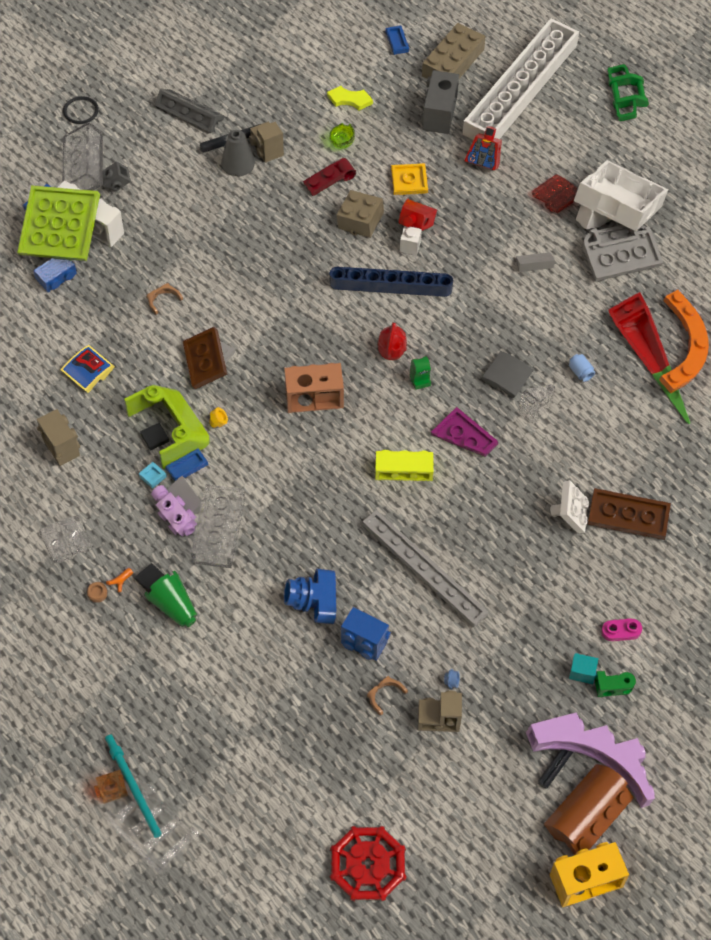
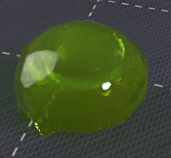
[329,123,355,149]

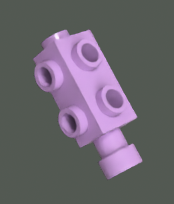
[151,485,197,537]

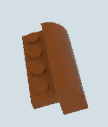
[544,764,634,855]

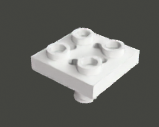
[550,480,589,534]

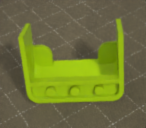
[124,385,210,469]

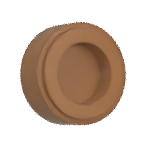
[87,582,108,603]

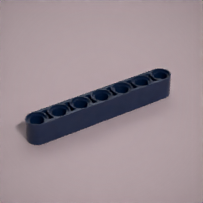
[329,266,453,297]

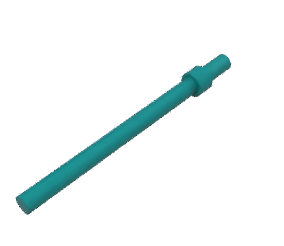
[105,734,162,838]

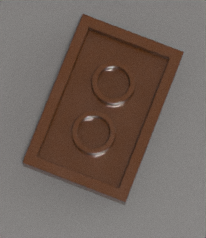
[183,327,228,389]

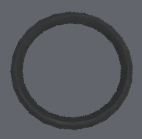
[63,96,99,124]

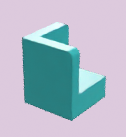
[569,653,599,684]

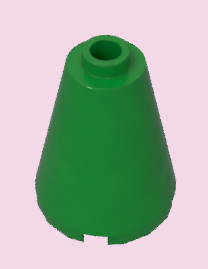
[144,571,197,628]

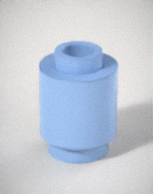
[569,354,595,382]

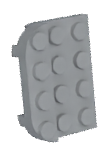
[582,225,663,281]

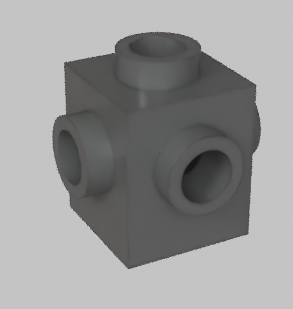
[101,161,131,191]

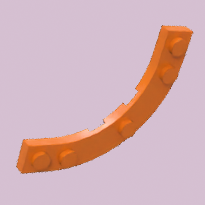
[659,290,709,393]

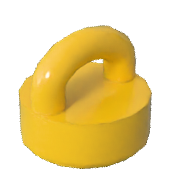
[209,407,228,428]

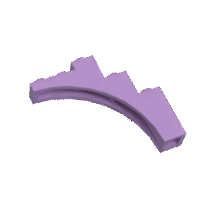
[526,712,655,808]

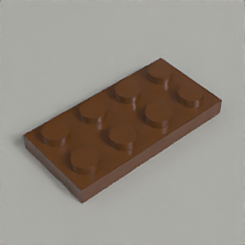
[587,488,671,540]

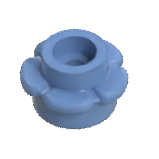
[444,669,460,689]

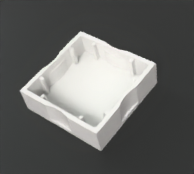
[574,160,669,231]

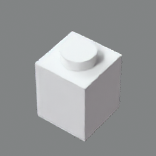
[400,226,422,255]

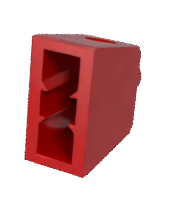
[398,199,437,231]

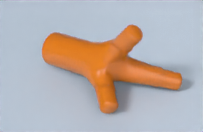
[106,568,133,592]

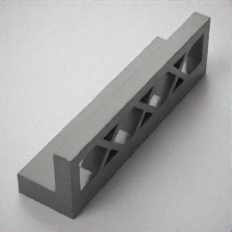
[155,89,225,132]

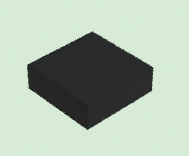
[140,422,170,451]
[135,563,164,593]

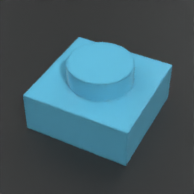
[139,462,167,489]

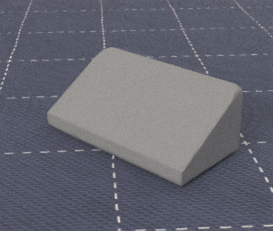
[516,252,555,272]
[167,476,203,514]

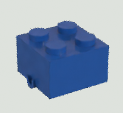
[341,607,391,661]

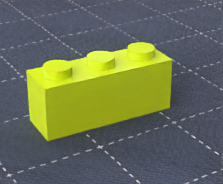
[375,450,434,481]

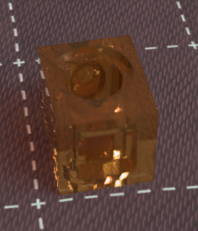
[94,770,128,804]

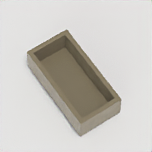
[422,23,486,79]

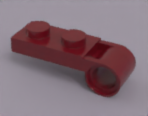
[303,158,356,196]

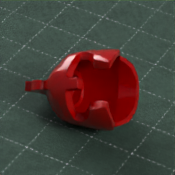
[377,322,407,360]

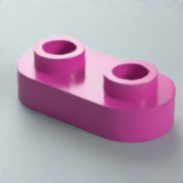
[601,618,642,641]

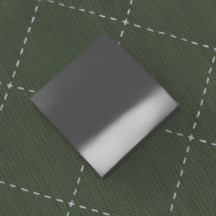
[481,351,534,398]

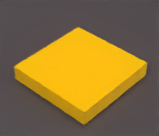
[391,163,428,195]

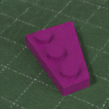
[431,407,498,457]

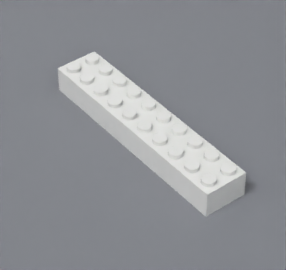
[463,18,579,140]

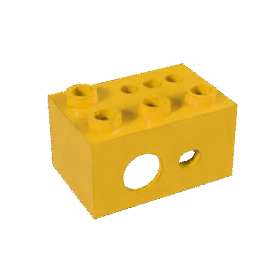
[550,842,629,908]

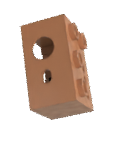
[284,363,344,413]

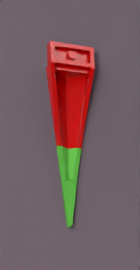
[608,292,690,424]

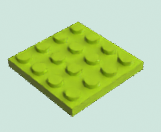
[17,185,100,261]

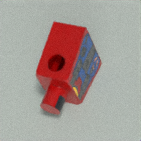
[465,126,502,170]

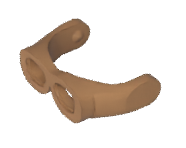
[146,283,183,315]
[367,676,408,716]

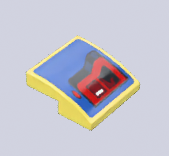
[61,345,115,393]

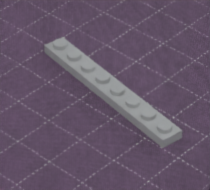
[362,510,488,627]

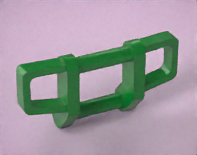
[607,64,649,121]

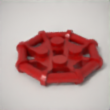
[329,825,407,902]

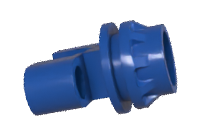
[284,569,336,624]

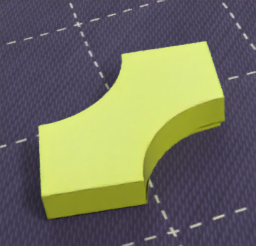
[327,86,373,111]

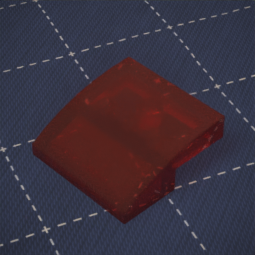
[532,174,578,214]

